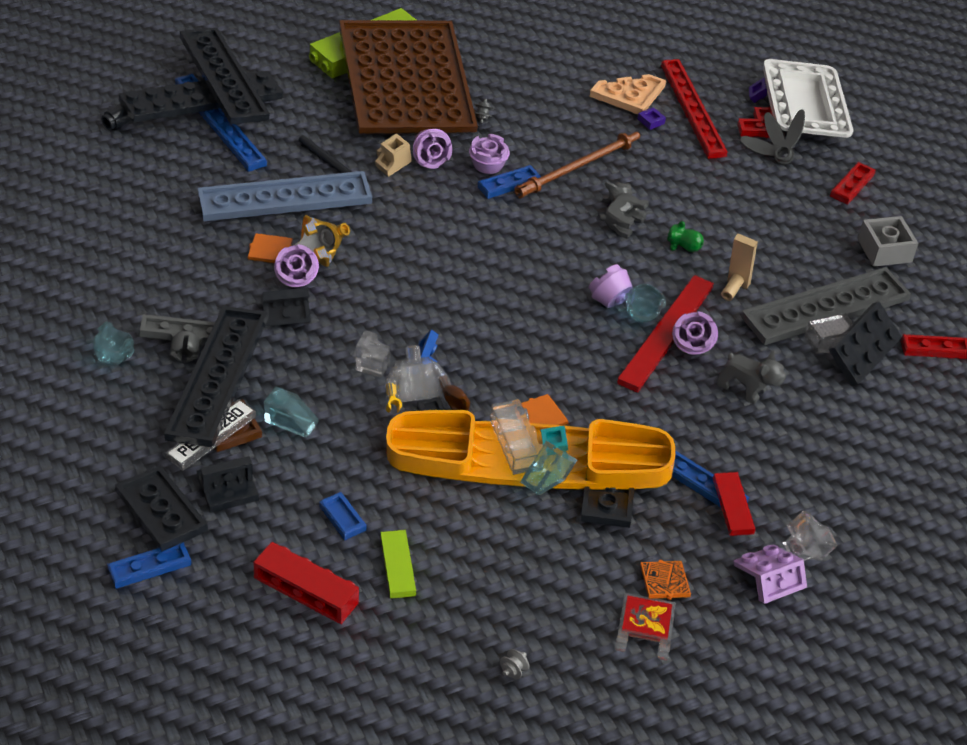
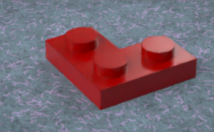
[737,107,773,138]

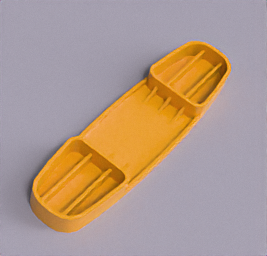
[386,410,675,490]

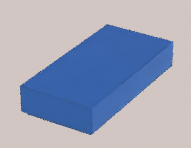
[319,492,367,541]

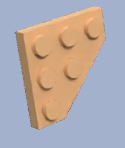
[589,74,666,114]

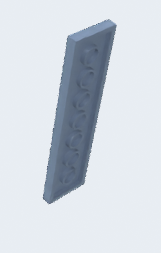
[198,171,372,221]

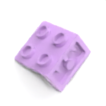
[733,545,807,604]

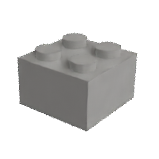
[858,216,918,267]

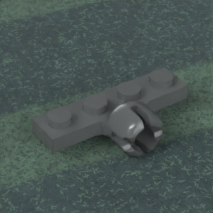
[139,314,215,363]

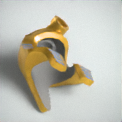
[293,215,350,267]

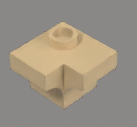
[375,133,412,177]

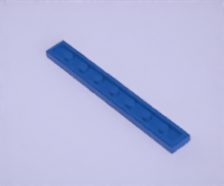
[175,74,267,172]

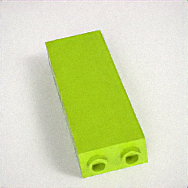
[309,8,416,79]

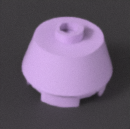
[413,129,452,169]
[469,134,510,174]
[274,244,319,287]
[588,264,633,308]
[672,311,718,355]

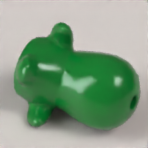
[667,221,704,253]

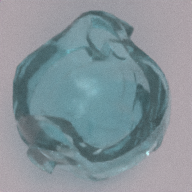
[624,283,666,323]
[93,322,134,365]

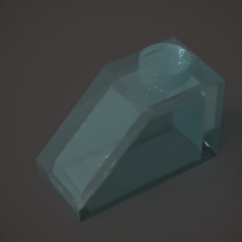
[264,386,318,438]
[520,440,578,495]

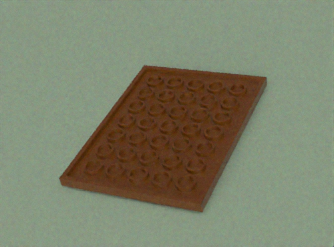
[339,20,478,134]

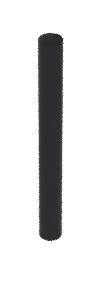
[298,135,352,173]

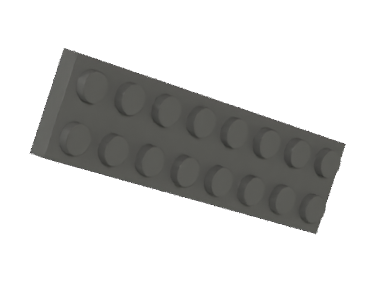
[741,267,911,345]

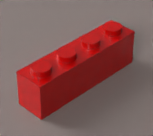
[253,542,359,624]

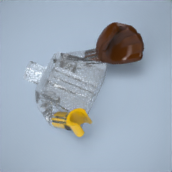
[385,345,470,413]

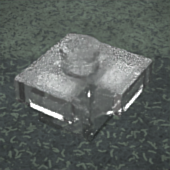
[353,331,391,378]
[783,510,837,561]

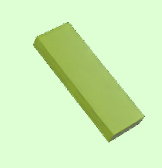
[380,530,416,599]

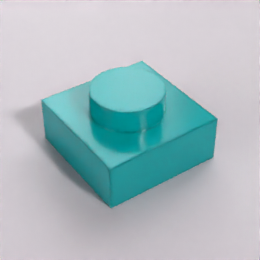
[541,425,569,454]

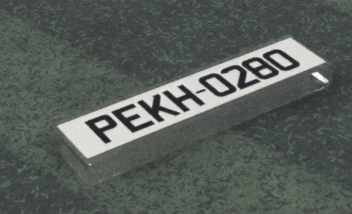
[165,399,256,471]

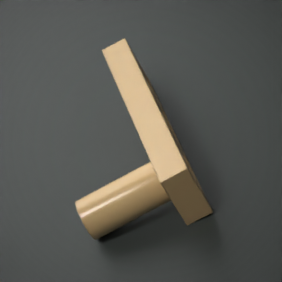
[721,234,758,301]

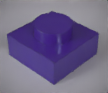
[749,77,768,103]
[638,107,666,130]

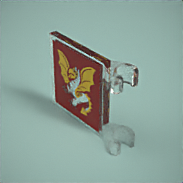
[615,593,676,661]

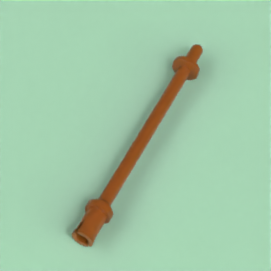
[514,132,640,199]

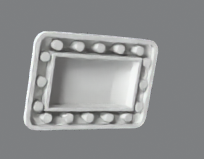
[763,59,853,138]

